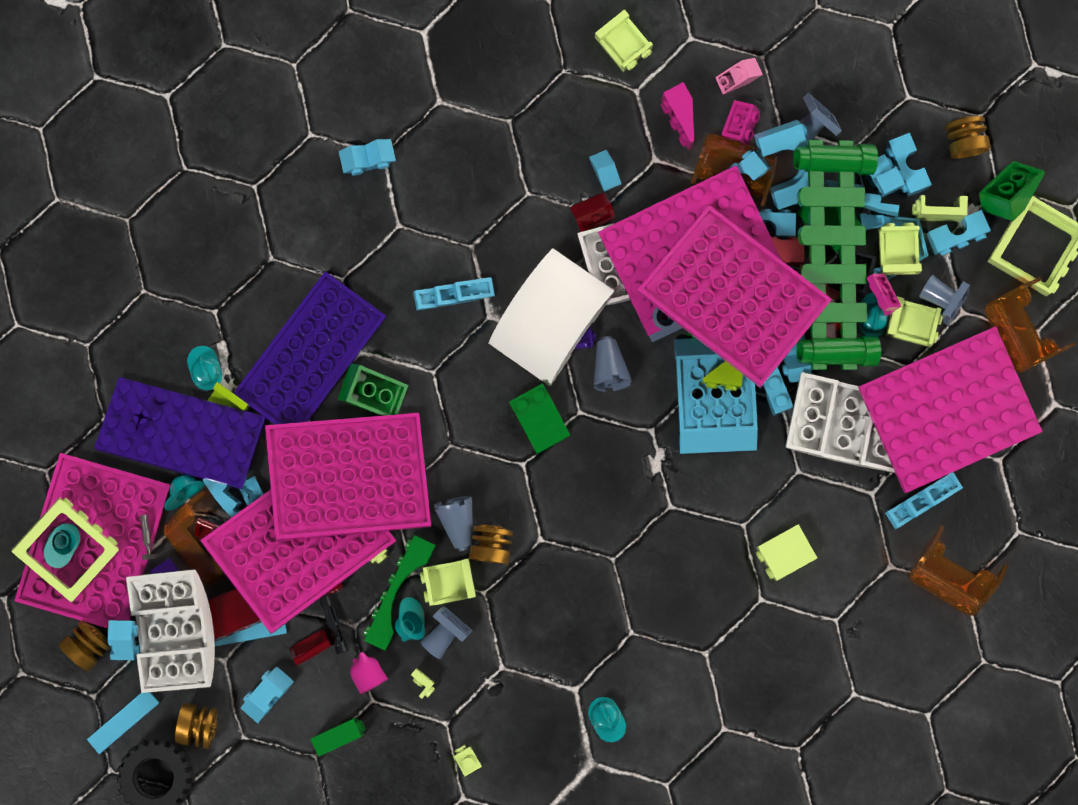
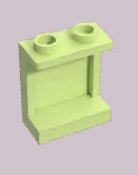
[595,9,653,72]
[912,195,968,222]
[879,223,922,275]
[885,296,943,347]
[756,524,817,581]
[420,559,476,606]

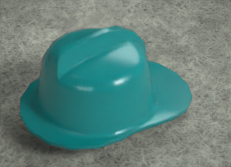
[858,292,890,337]
[187,346,223,391]
[164,474,204,511]
[44,523,80,568]
[395,597,425,642]
[588,697,626,742]

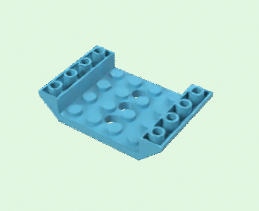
[674,338,758,454]

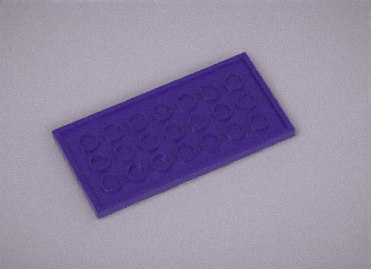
[233,271,387,424]

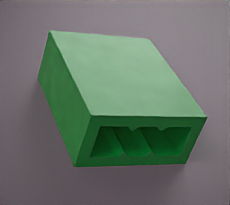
[311,718,366,757]

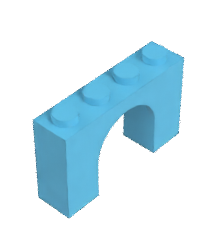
[754,120,808,209]

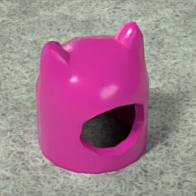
[350,652,388,694]

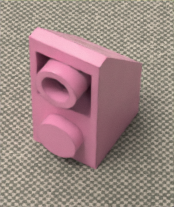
[715,58,763,94]

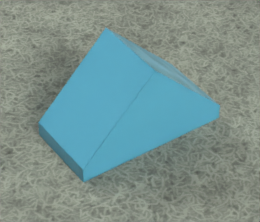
[589,150,621,192]

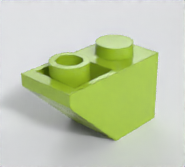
[702,361,743,391]

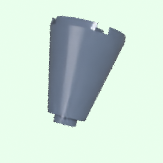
[593,336,632,392]
[434,496,473,551]

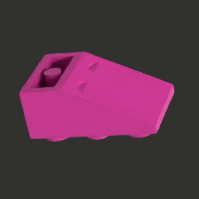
[660,82,694,150]

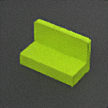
[207,382,250,411]

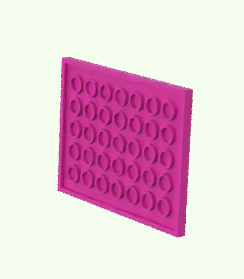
[598,166,782,336]
[637,205,832,388]
[858,326,1042,493]
[265,413,431,541]
[14,453,170,628]
[200,490,396,634]

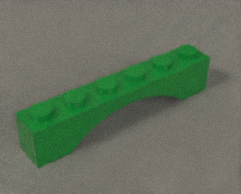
[363,535,436,651]

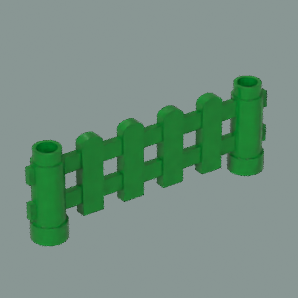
[793,140,881,370]

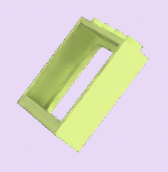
[987,196,1078,296]
[12,497,119,602]

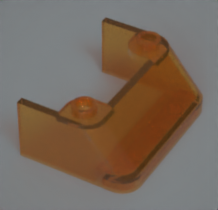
[691,134,779,206]
[985,277,1076,372]
[163,491,225,585]
[909,525,1008,616]

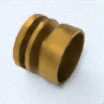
[945,116,991,159]
[469,524,513,564]
[58,620,111,672]
[175,703,218,749]

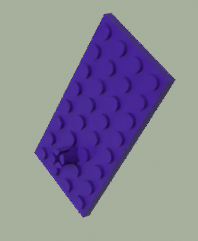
[94,377,266,490]

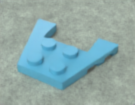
[859,213,928,280]

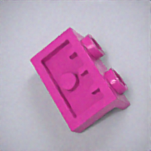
[721,100,760,146]
[867,273,902,316]

